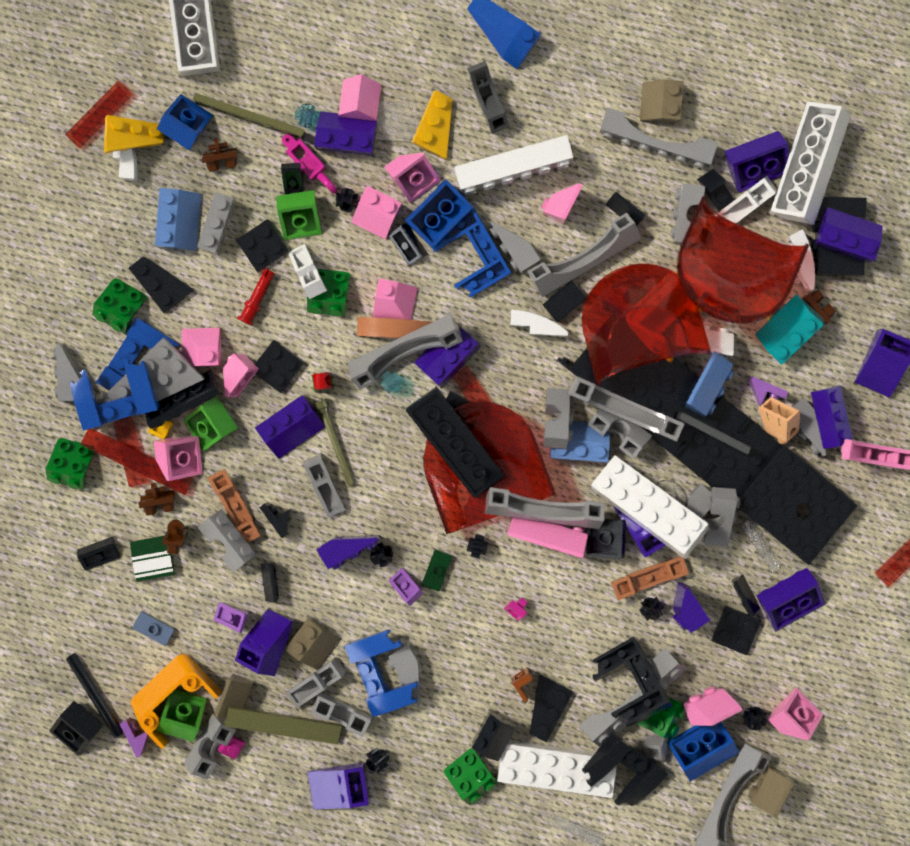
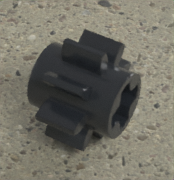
[335,188,359,212]
[467,534,488,559]
[370,542,393,568]
[639,597,664,621]
[743,707,767,731]
[366,748,390,773]

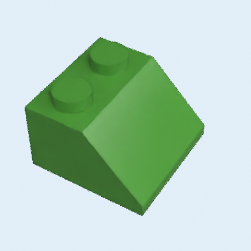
[276,190,322,240]
[183,397,238,452]
[156,689,207,742]

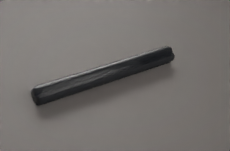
[66,653,124,738]

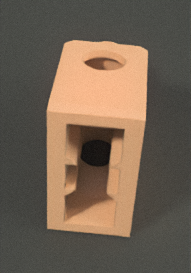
[758,397,800,444]

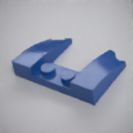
[433,207,513,297]
[96,318,180,390]
[70,358,160,431]
[344,629,419,717]

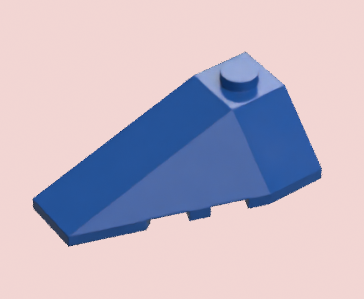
[467,0,541,69]

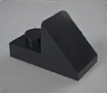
[281,163,304,195]
[697,169,734,211]
[259,502,291,538]

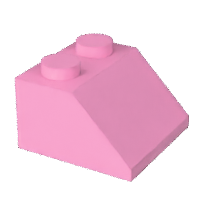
[351,186,403,240]
[683,686,742,726]

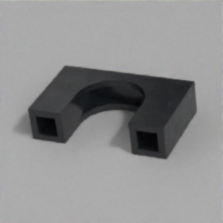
[811,197,867,277]

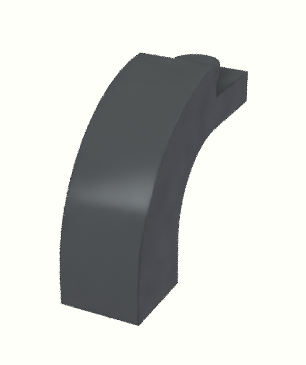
[467,61,510,134]

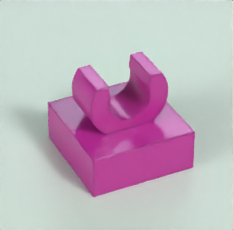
[503,597,528,621]

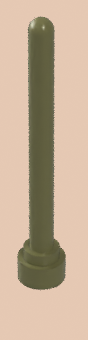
[313,398,355,487]

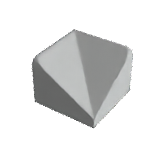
[643,735,668,761]

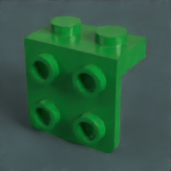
[307,269,350,317]
[92,278,146,334]
[45,438,95,490]
[637,696,686,739]
[444,748,499,805]

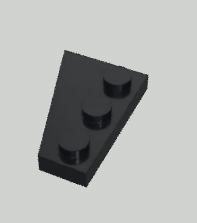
[129,256,194,313]
[529,673,573,743]

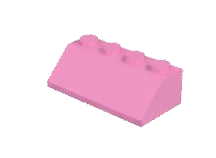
[507,517,588,558]

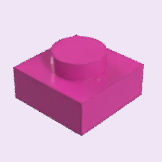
[218,736,246,759]

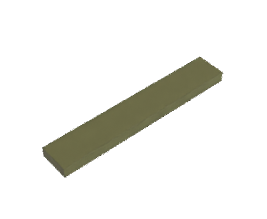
[193,93,306,140]
[225,706,342,744]

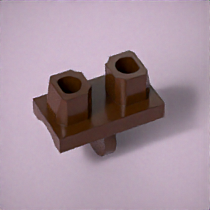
[202,138,238,172]
[802,290,836,324]
[138,483,175,516]
[163,519,189,554]

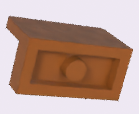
[511,667,533,703]

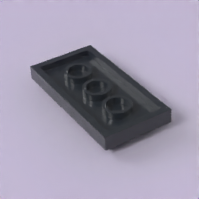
[145,369,219,429]

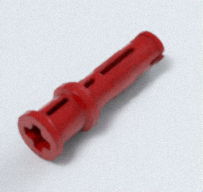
[237,268,275,326]

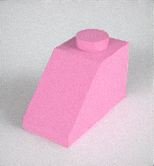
[223,353,259,398]

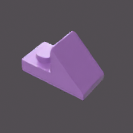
[748,376,788,405]
[389,568,424,606]
[214,602,248,633]
[120,717,149,758]

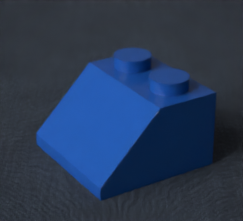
[157,94,213,150]

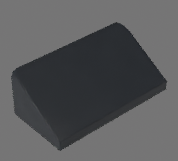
[606,192,645,226]
[388,223,428,267]
[543,280,586,322]
[77,536,121,571]
[260,562,279,602]
[731,574,760,616]

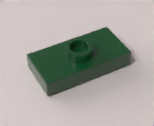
[422,549,453,591]

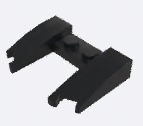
[593,636,673,727]
[582,732,668,806]

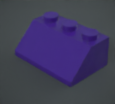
[314,111,377,156]
[725,131,789,193]
[814,207,883,263]
[414,325,481,389]
[811,385,853,449]
[255,395,325,459]
[756,568,825,632]
[672,582,710,633]

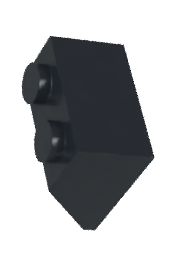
[49,701,103,756]
[472,709,517,761]

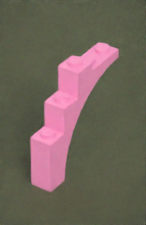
[841,439,910,470]

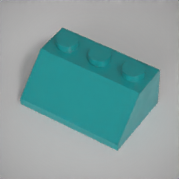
[755,294,825,365]

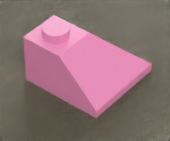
[384,153,441,203]
[541,183,583,224]
[373,278,418,320]
[182,328,221,367]
[154,436,203,481]
[768,688,823,740]

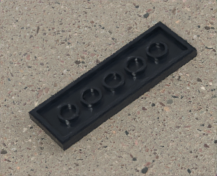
[405,386,505,498]

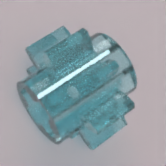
[294,103,319,128]
[380,371,404,394]

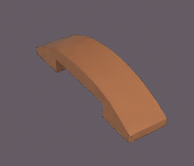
[357,317,432,338]
[207,469,261,543]
[611,556,689,600]

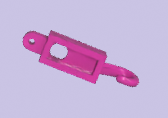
[282,134,338,194]

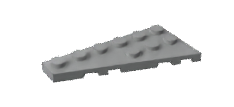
[93,337,205,431]

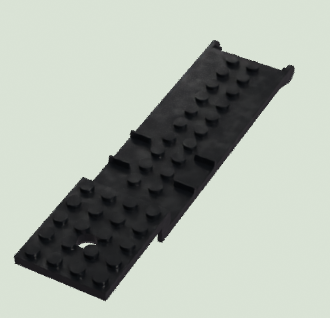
[556,301,858,565]

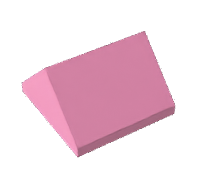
[338,74,381,121]

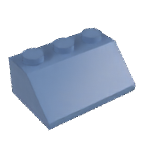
[155,188,202,251]
[684,351,734,418]
[549,419,610,462]

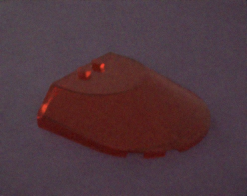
[677,196,809,324]
[582,264,712,386]
[423,401,556,534]

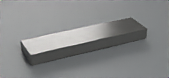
[676,412,751,454]

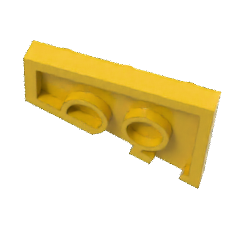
[411,90,452,160]
[104,115,164,154]

